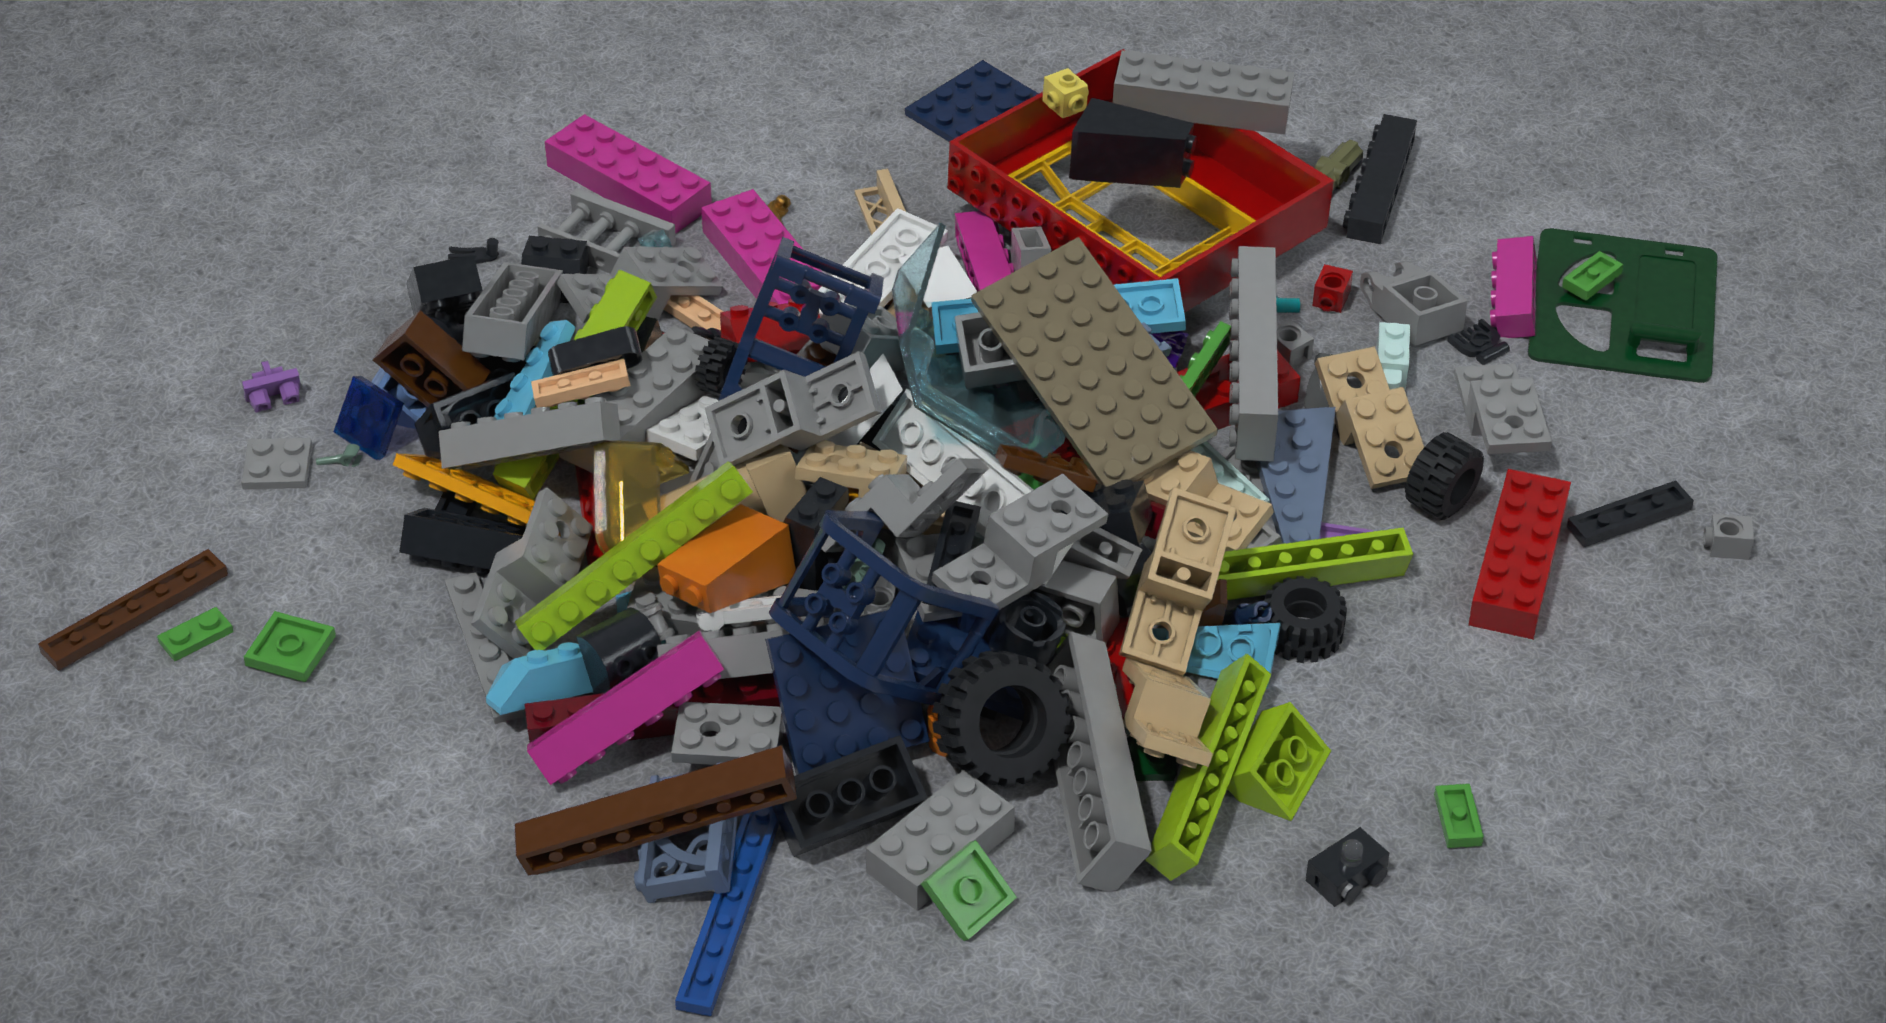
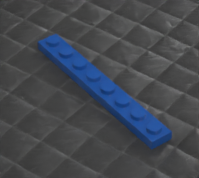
[675,806,779,1016]

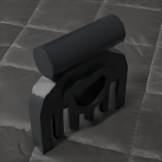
[1447,319,1510,365]

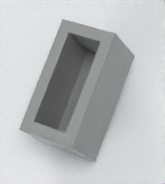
[1011,227,1051,271]

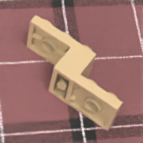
[1315,346,1424,489]
[795,440,946,535]
[1136,450,1274,551]
[1119,487,1236,676]
[1122,658,1213,768]

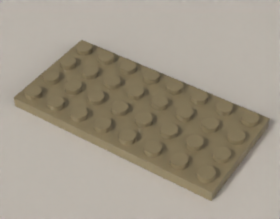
[971,237,1218,487]

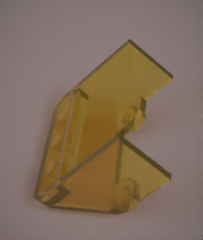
[594,440,690,567]

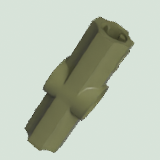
[1315,139,1363,190]

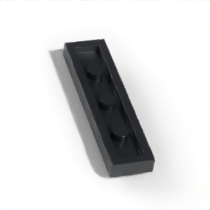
[1567,480,1694,547]
[922,501,981,609]

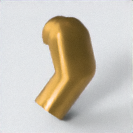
[767,195,791,224]

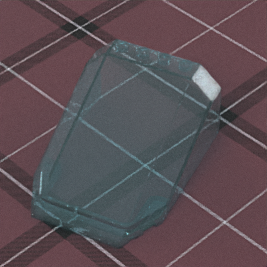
[892,222,1066,458]

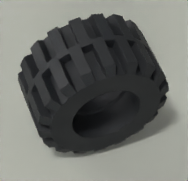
[1405,432,1484,520]
[1262,576,1347,663]

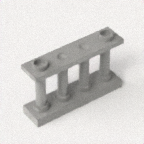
[538,188,676,274]

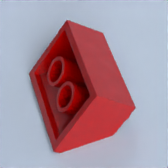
[720,299,820,363]

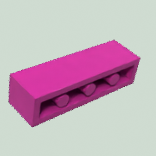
[1490,236,1537,338]

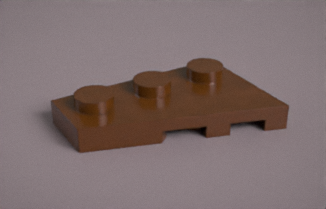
[996,444,1098,492]

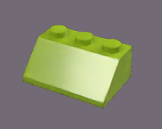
[1227,702,1331,821]

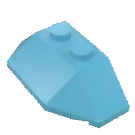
[486,642,593,715]

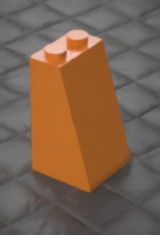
[657,504,796,613]

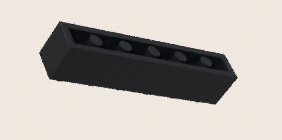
[1343,114,1417,245]

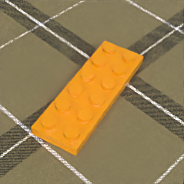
[393,453,561,537]

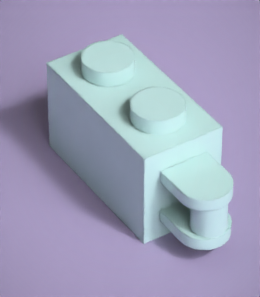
[1376,322,1410,390]

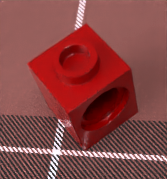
[1312,264,1353,313]

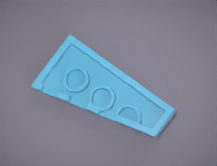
[1152,623,1281,689]

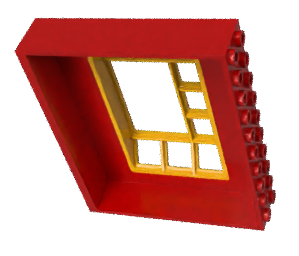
[947,49,1334,313]

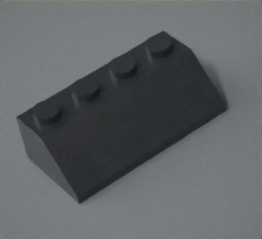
[399,507,526,574]

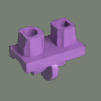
[242,361,300,412]

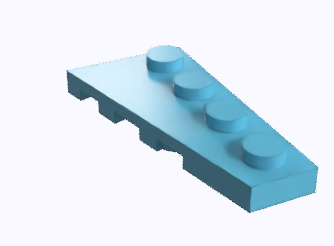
[494,320,576,420]

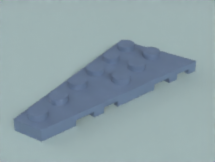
[1255,407,1336,544]

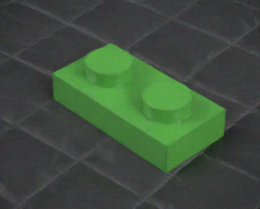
[1562,251,1623,301]
[157,607,233,662]
[1434,784,1484,848]

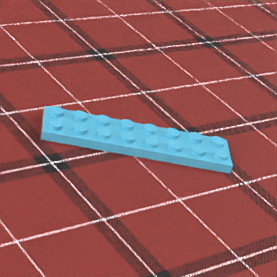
[931,278,1186,354]

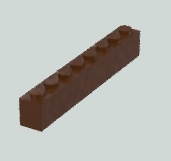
[515,745,797,875]

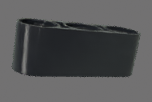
[548,326,642,376]

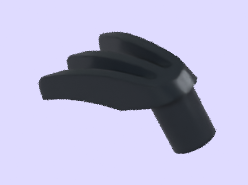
[448,238,499,264]

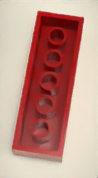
[1468,469,1571,640]

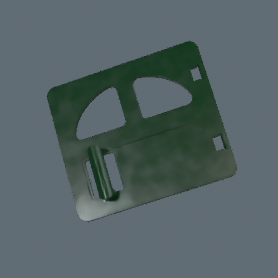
[1528,228,1718,383]

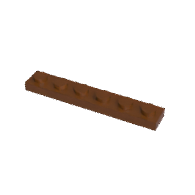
[38,549,228,671]

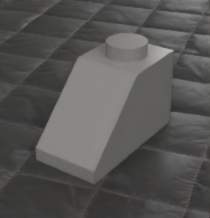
[1063,528,1142,579]

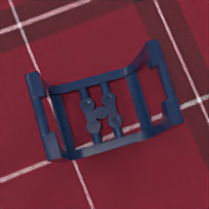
[718,237,884,419]
[768,510,999,705]

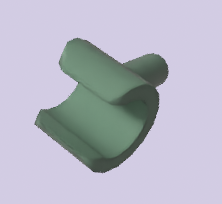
[316,444,363,467]

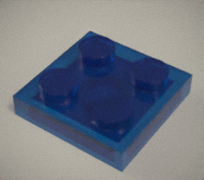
[333,376,404,460]

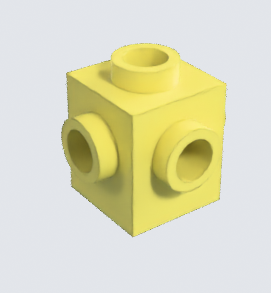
[1042,68,1089,118]

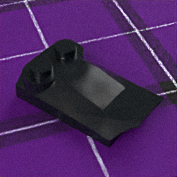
[414,372,515,459]

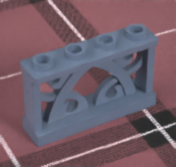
[634,761,738,903]

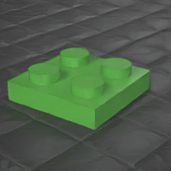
[244,611,336,682]
[920,840,1017,941]

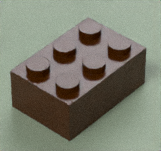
[372,310,491,407]

